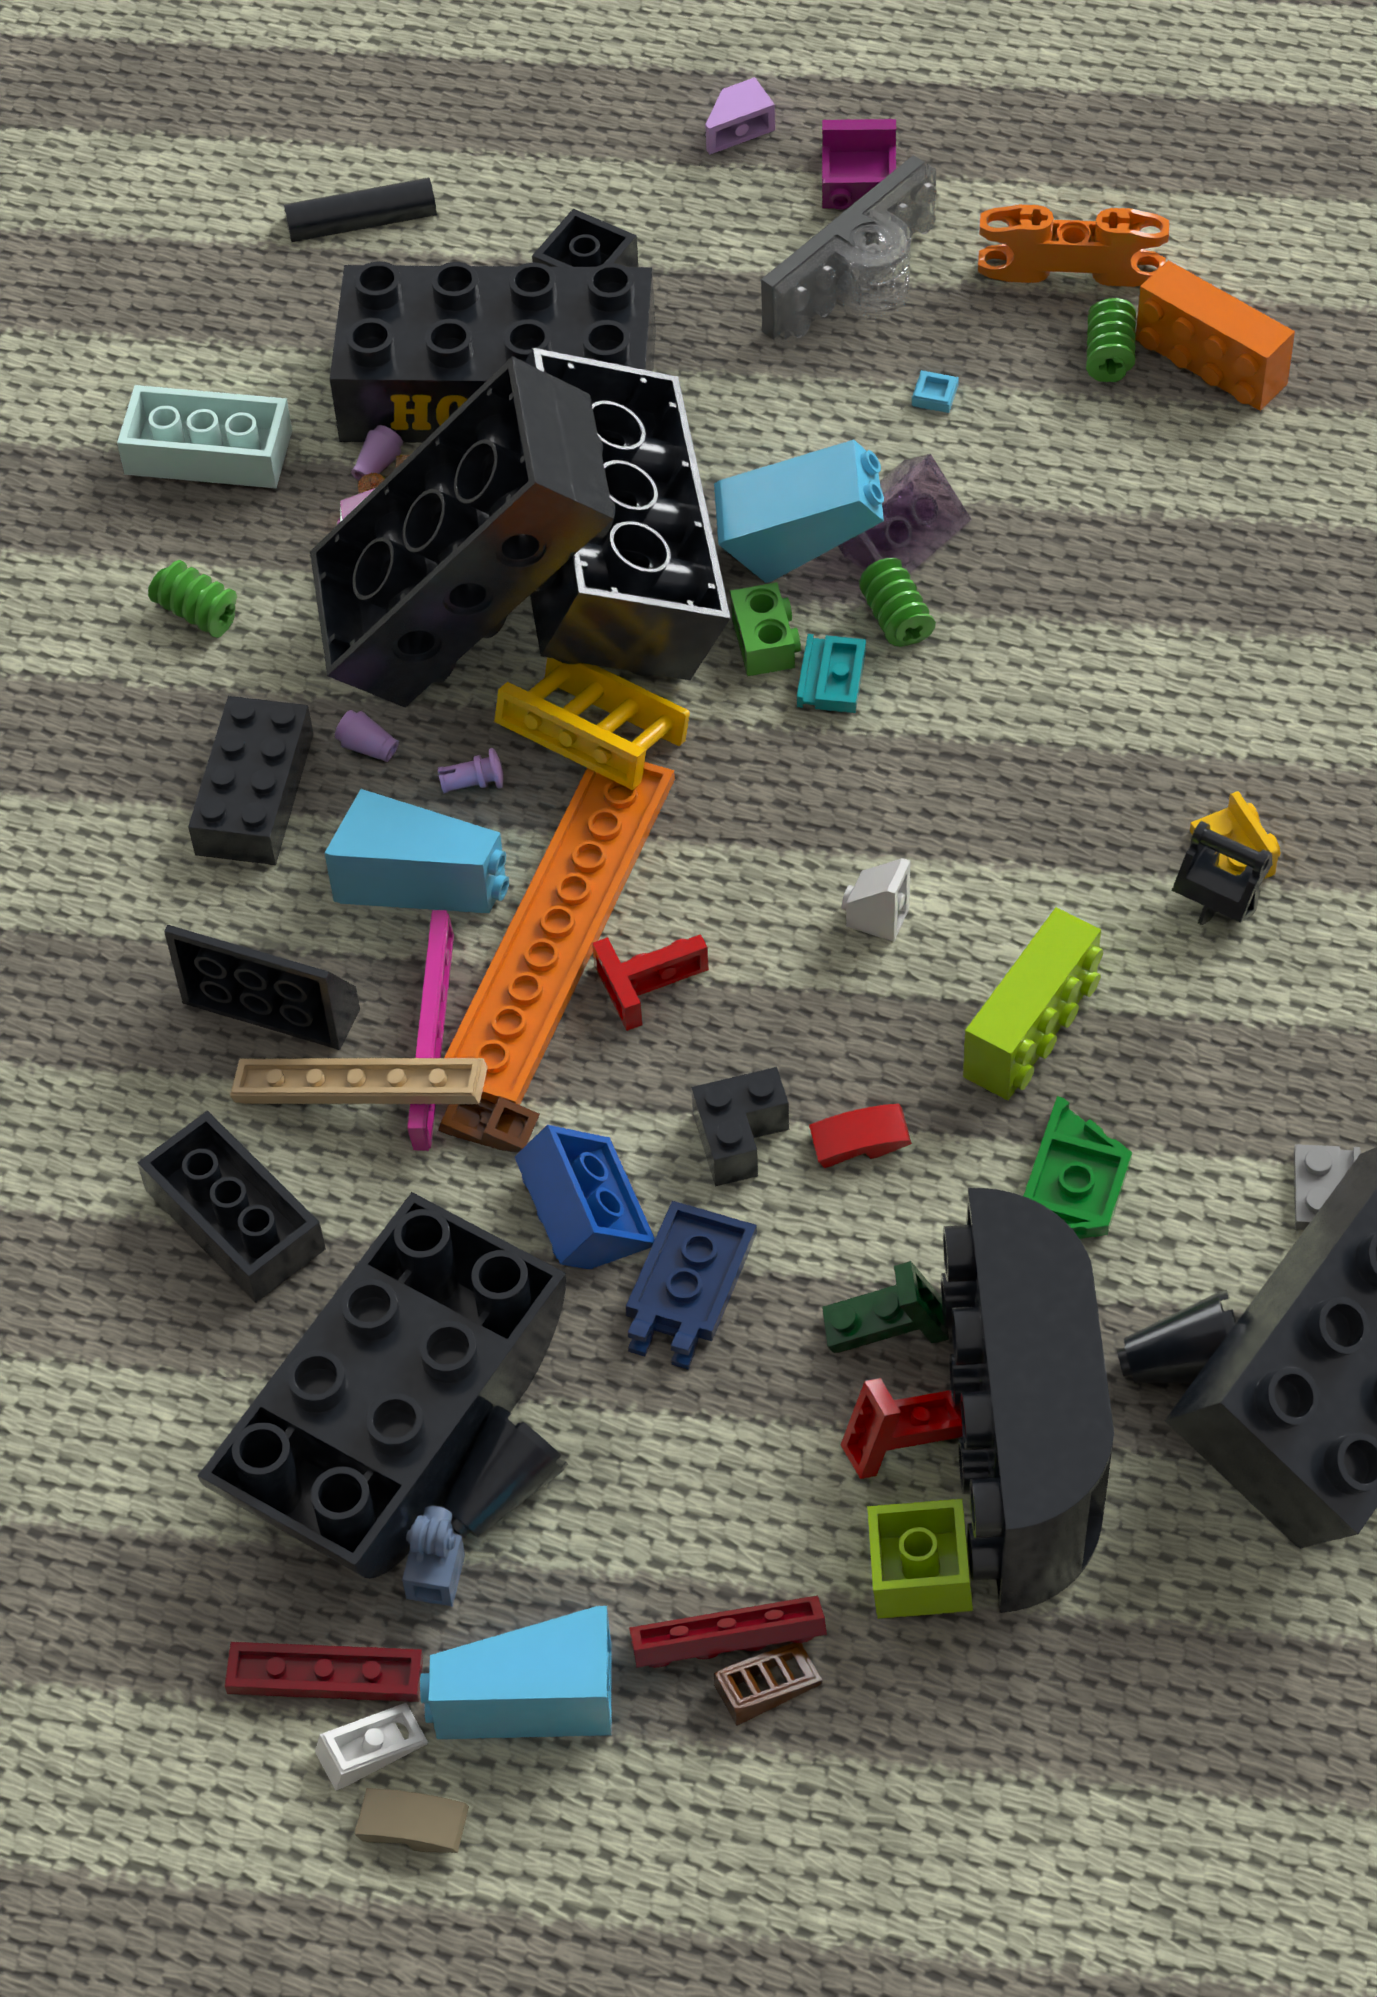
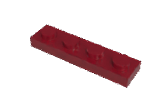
[629,1595,827,1668]
[225,1642,424,1702]

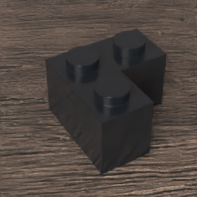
[691,1067,789,1187]

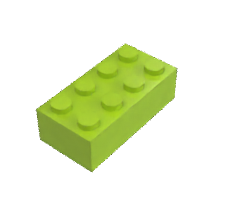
[963,907,1103,1101]

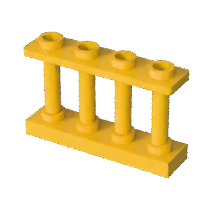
[494,658,690,790]

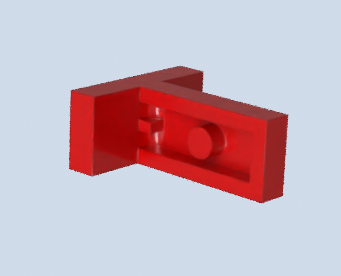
[592,934,709,1031]
[840,1378,963,1479]

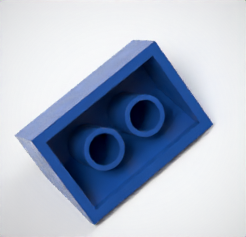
[514,1125,655,1269]

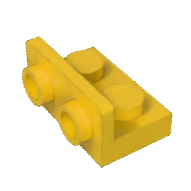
[1190,791,1281,879]

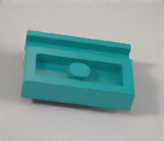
[797,634,866,713]

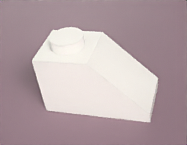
[841,858,910,942]

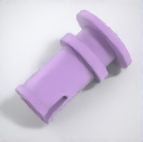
[438,748,503,793]

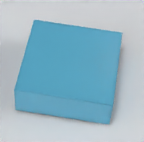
[912,370,959,413]

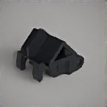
[1171,821,1272,925]

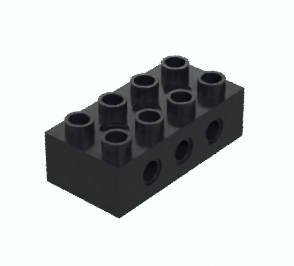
[525,348,731,681]
[310,356,615,708]

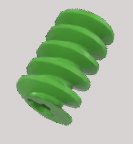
[1086,298,1136,382]
[859,558,936,647]
[148,560,237,638]

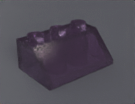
[838,454,972,574]

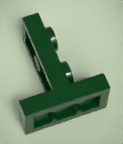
[822,1261,949,1353]

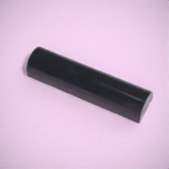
[283,177,437,243]

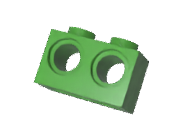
[730,582,801,677]

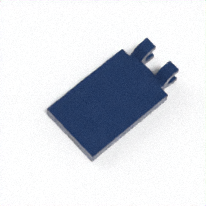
[626,1201,757,1370]

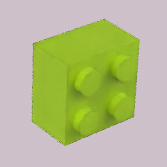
[867,1498,973,1619]

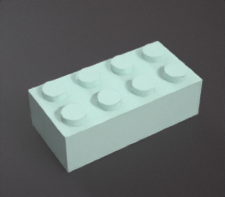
[117,385,292,488]

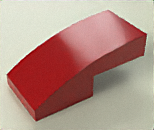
[809,1104,912,1168]

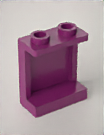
[822,119,896,210]

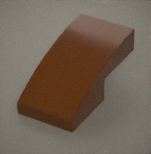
[438,1097,540,1153]

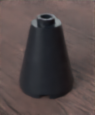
[1117,1290,1236,1383]
[442,1405,568,1539]

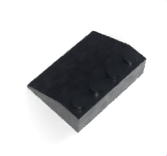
[164,925,360,1050]

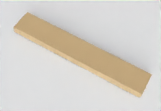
[230,1058,488,1104]

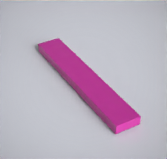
[407,910,454,1151]

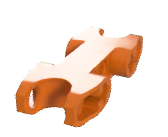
[978,204,1169,287]

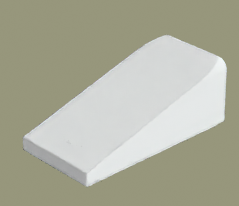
[315,1703,428,1791]

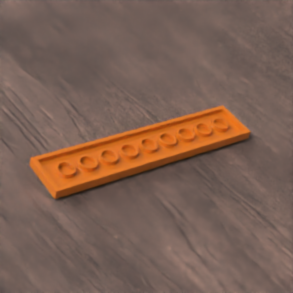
[444,762,675,1105]

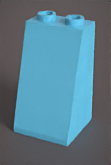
[714,440,884,583]
[325,789,509,913]
[420,1606,612,1739]

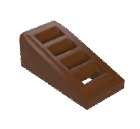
[714,1643,822,1726]

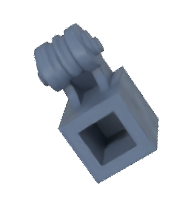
[402,1506,465,1607]

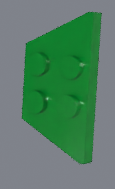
[1023,1096,1132,1239]

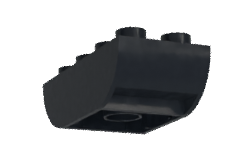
[941,1188,1114,1613]
[197,1192,566,1579]

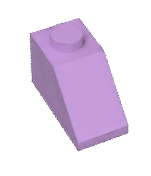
[705,77,775,154]

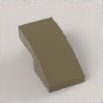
[354,1788,469,1853]

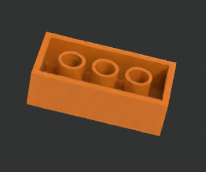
[1135,260,1295,411]

